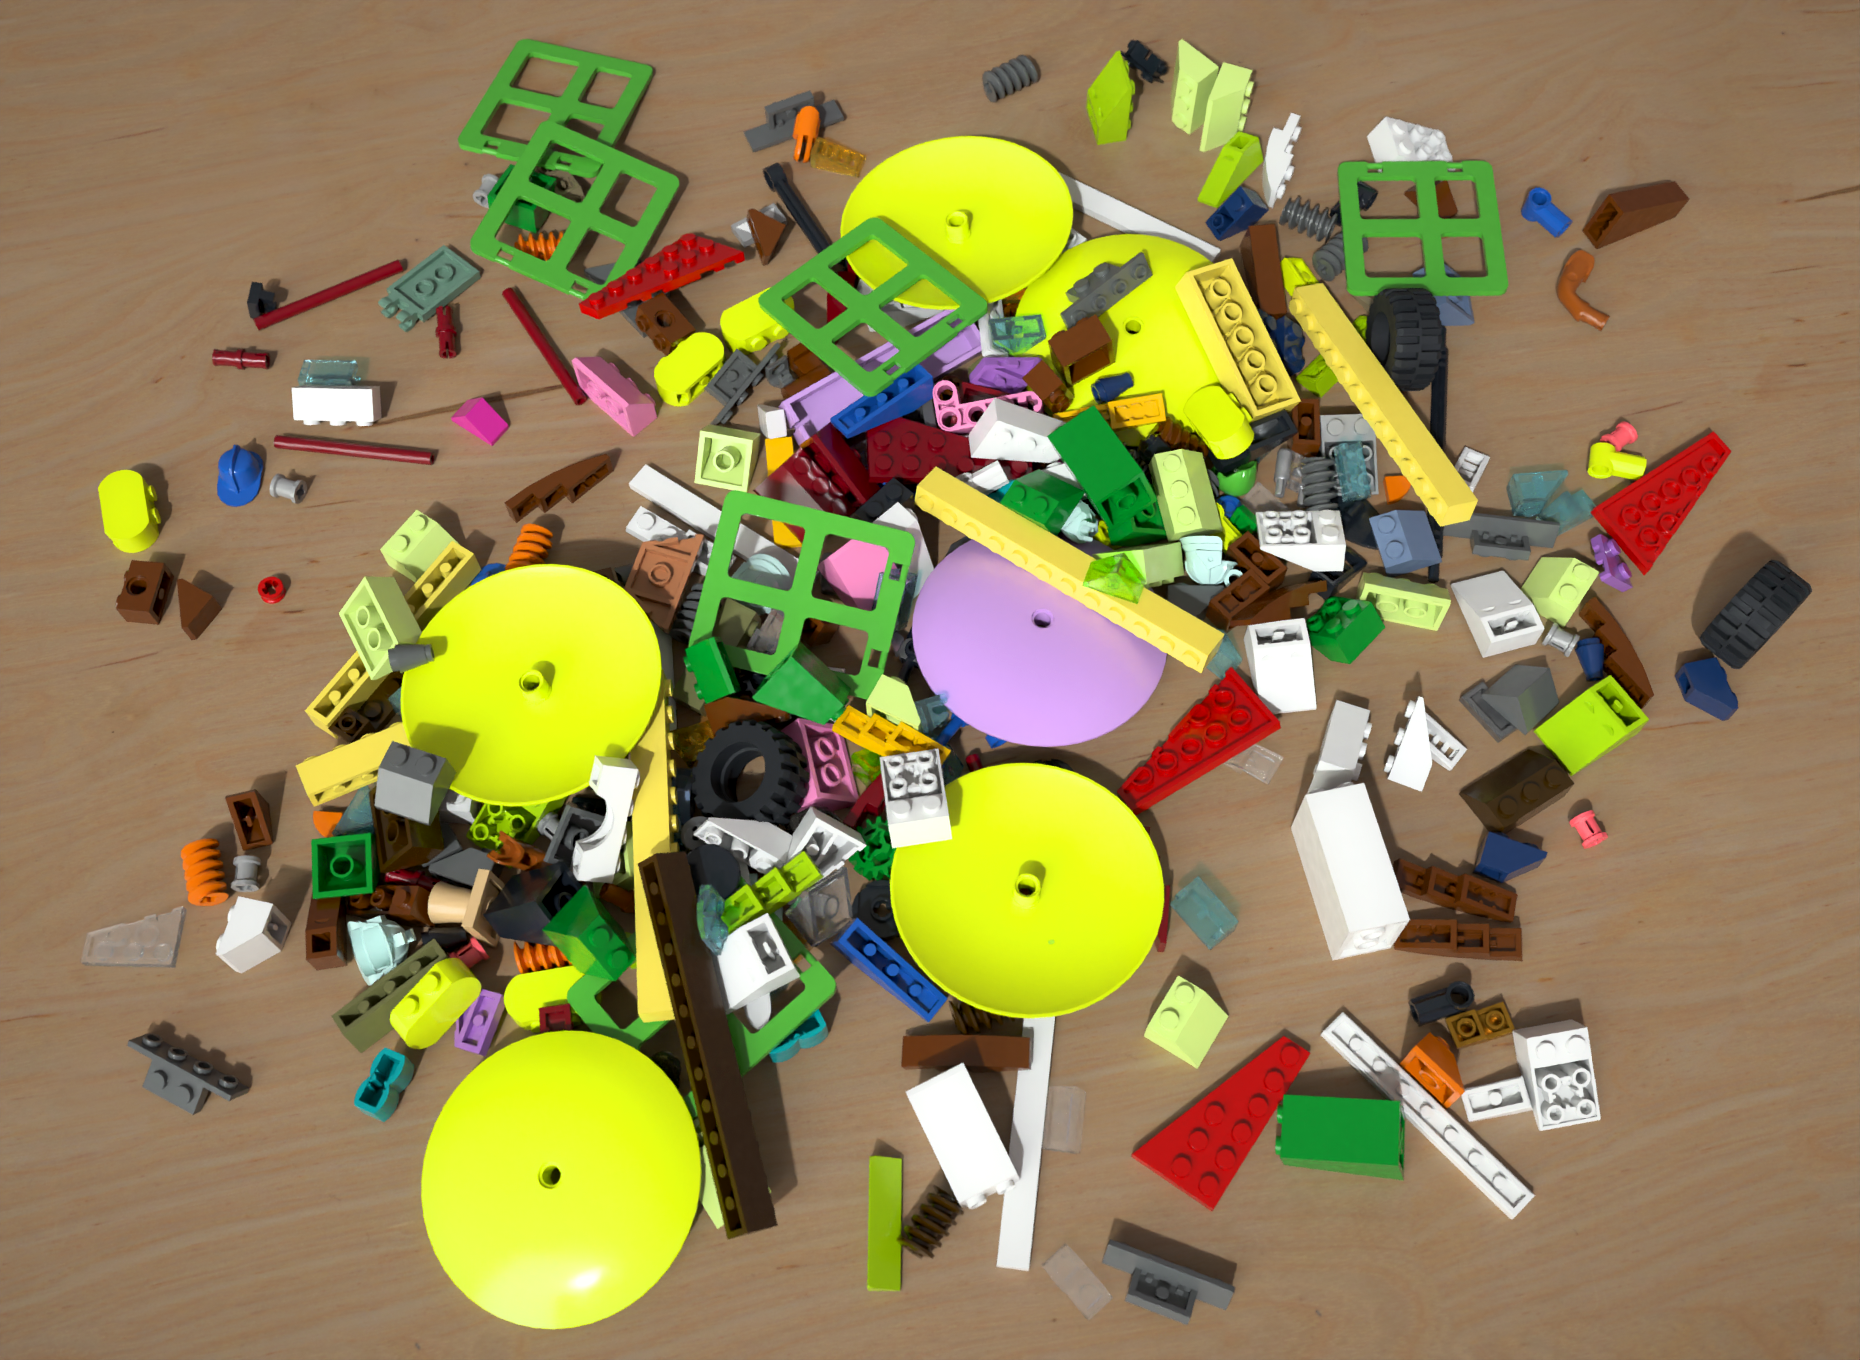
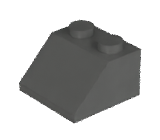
[375,741,457,826]

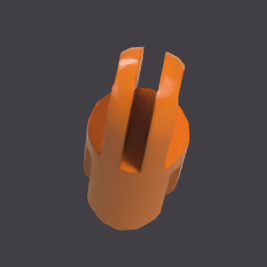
[793,106,820,163]

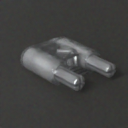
[1273,448,1308,508]

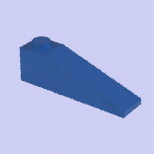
[830,364,934,439]
[830,918,948,1022]

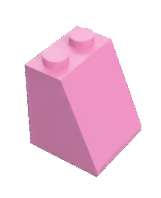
[818,539,900,611]

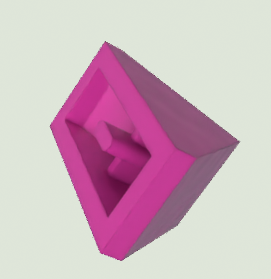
[451,397,509,446]

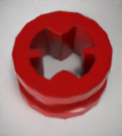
[258,577,286,604]

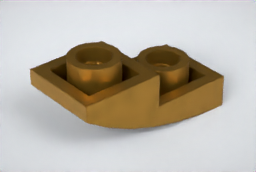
[1445,1002,1515,1049]

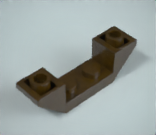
[328,671,404,744]

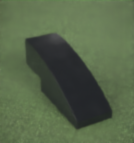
[1208,409,1298,474]

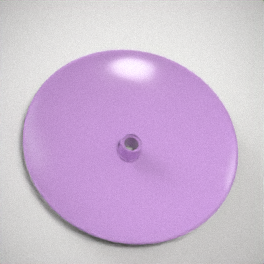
[912,530,1167,747]

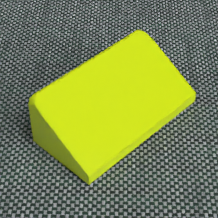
[1280,258,1319,297]

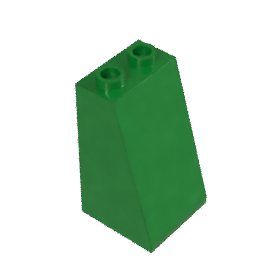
[1047,405,1157,532]
[1275,1094,1405,1180]

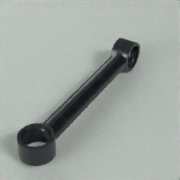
[763,163,848,274]

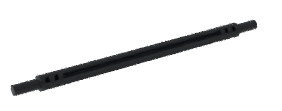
[1427,326,1449,583]

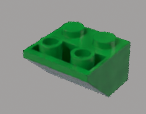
[1306,596,1385,664]

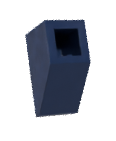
[1205,186,1269,241]
[1675,657,1739,721]
[1473,832,1548,883]

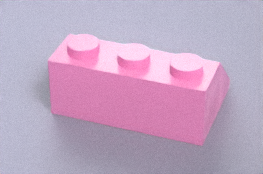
[572,357,657,437]
[781,718,859,814]

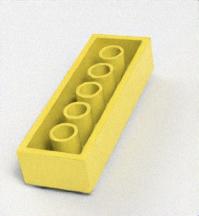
[1175,258,1301,424]

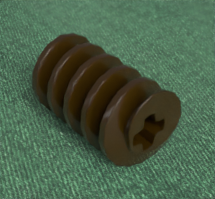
[949,999,1015,1035]
[896,1185,964,1259]

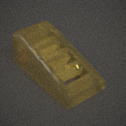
[810,137,866,178]

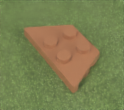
[624,534,705,634]

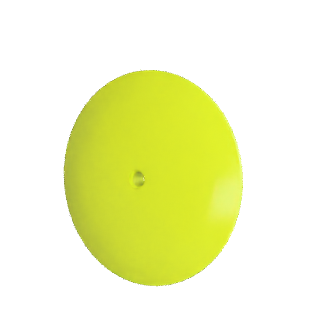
[840,136,1073,310]
[1012,234,1224,447]
[401,564,662,807]
[890,763,1164,1018]
[421,1031,702,1329]

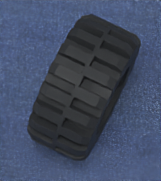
[1365,288,1442,391]
[1700,559,1812,669]
[692,719,809,827]

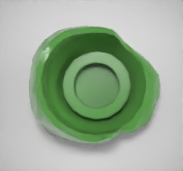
[1210,461,1257,497]

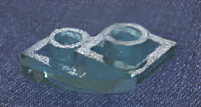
[697,885,729,955]

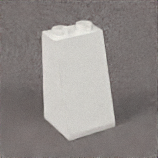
[906,1063,1020,1209]

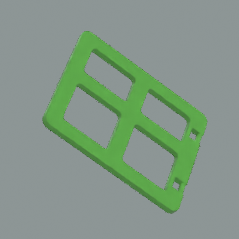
[458,39,653,178]
[470,121,679,301]
[1337,161,1508,296]
[758,217,988,397]
[688,490,915,700]
[567,877,837,1121]

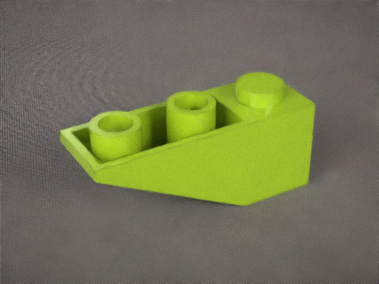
[1197,131,1264,208]

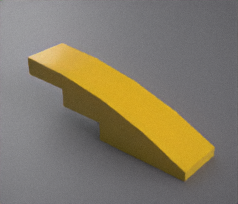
[1052,393,1166,432]
[765,437,802,549]
[832,705,951,766]

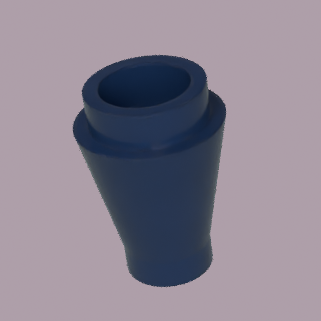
[1091,372,1133,405]
[1575,638,1604,682]

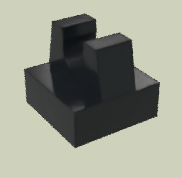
[247,282,277,318]

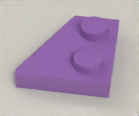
[969,357,1042,394]
[1590,534,1633,592]
[454,989,505,1057]

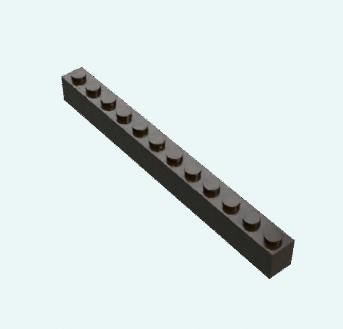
[638,851,778,1240]

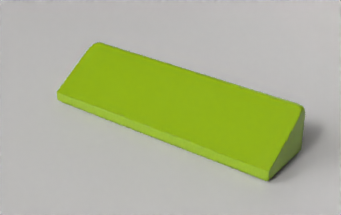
[1295,315,1367,397]
[867,1156,902,1291]

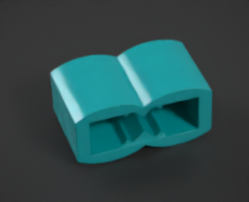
[769,1009,829,1063]
[354,1047,414,1122]

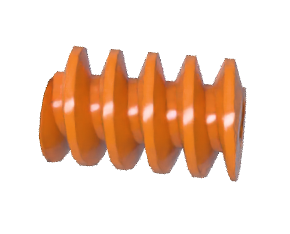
[514,231,564,261]
[505,523,553,571]
[181,838,228,906]
[514,941,573,974]

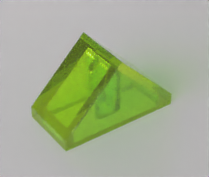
[1082,552,1146,604]
[851,749,883,788]

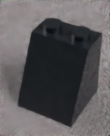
[849,477,914,540]
[483,861,582,947]

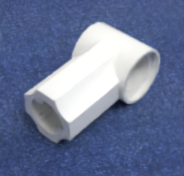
[955,460,1009,495]

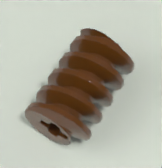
[1151,417,1209,460]

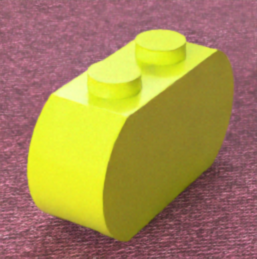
[720,287,795,355]
[654,332,726,406]
[1184,386,1254,459]
[98,470,161,553]
[390,958,481,1049]
[504,966,602,1033]

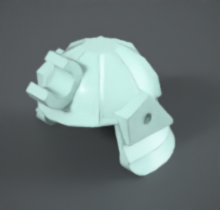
[1061,500,1098,543]
[1180,536,1243,587]
[732,554,793,616]
[347,915,416,986]

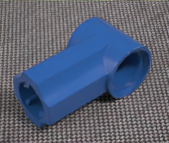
[1521,188,1573,238]

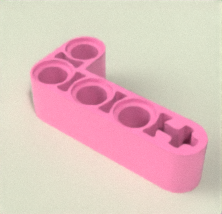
[933,380,1044,435]

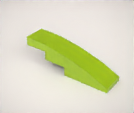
[702,851,824,946]

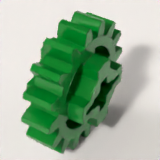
[848,816,896,881]

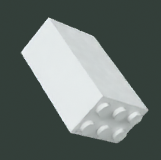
[1291,782,1410,961]

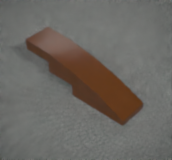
[505,454,613,523]
[1230,580,1327,626]
[1579,597,1654,709]
[1393,858,1518,923]
[1394,919,1523,961]
[901,1035,1032,1073]

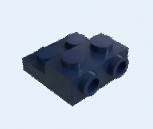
[1257,309,1305,377]

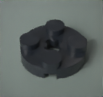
[852,880,901,941]

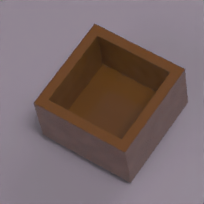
[1048,315,1115,388]

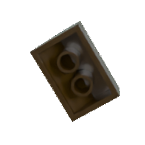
[1459,749,1575,834]
[369,785,444,873]

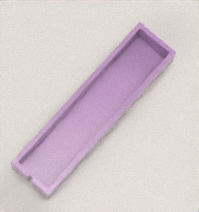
[778,309,982,445]

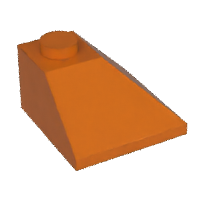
[1399,1032,1465,1110]

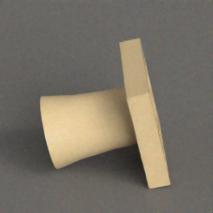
[428,869,505,948]

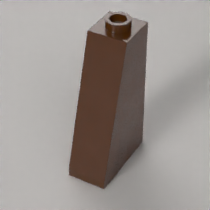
[1582,181,1689,249]
[1240,224,1287,320]

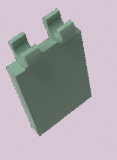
[378,245,481,332]

